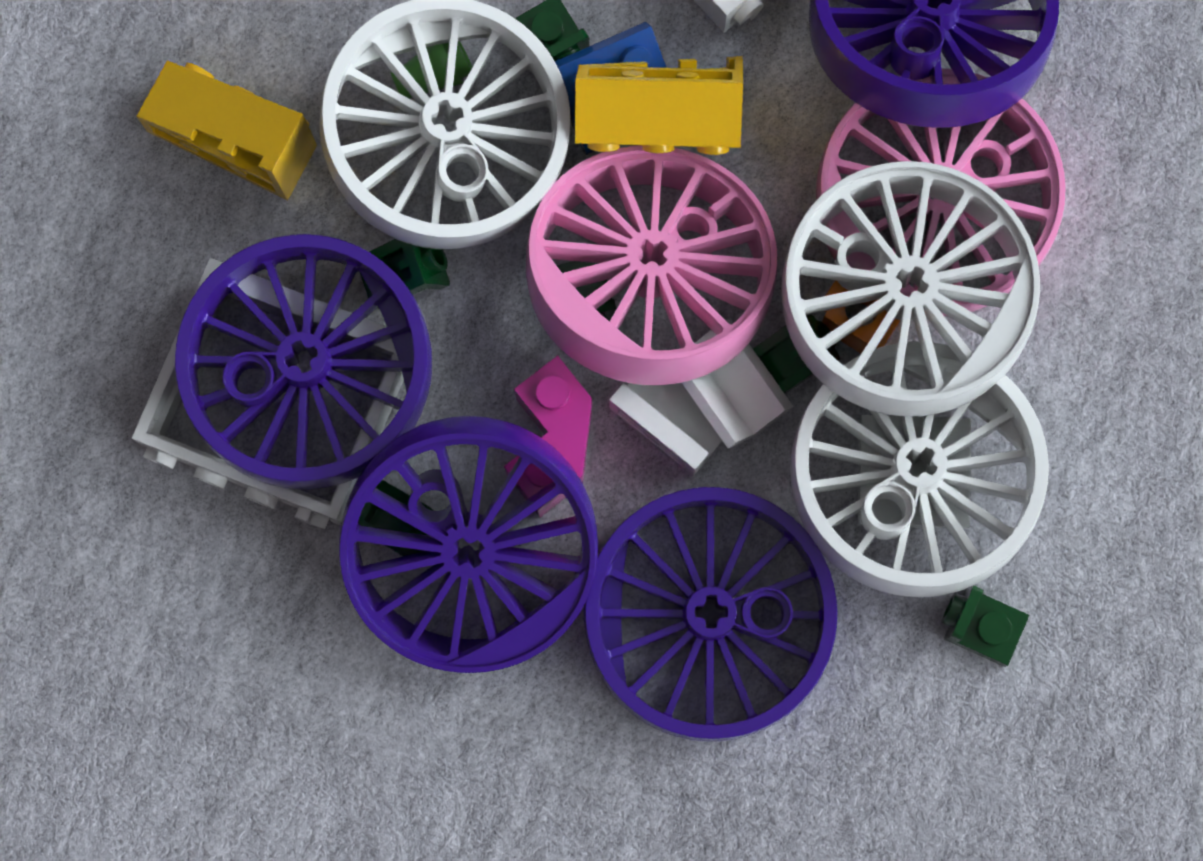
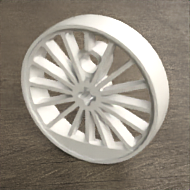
[319,0,570,249]
[781,161,1040,416]
[790,342,1049,597]

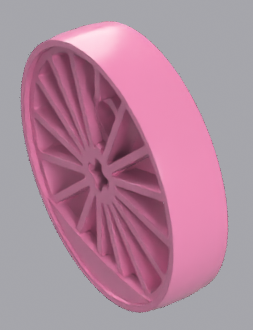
[816,69,1066,316]
[526,145,777,385]

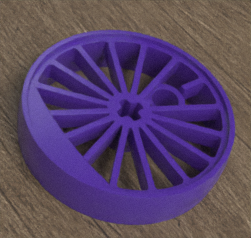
[809,0,1059,128]
[175,234,432,489]
[339,416,598,673]
[584,487,838,742]

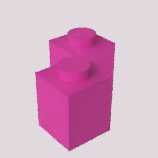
[504,355,592,518]

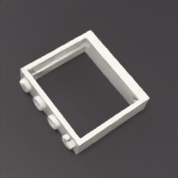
[131,258,404,530]

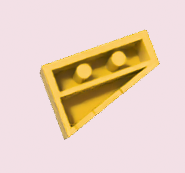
[575,56,743,155]
[136,60,317,201]

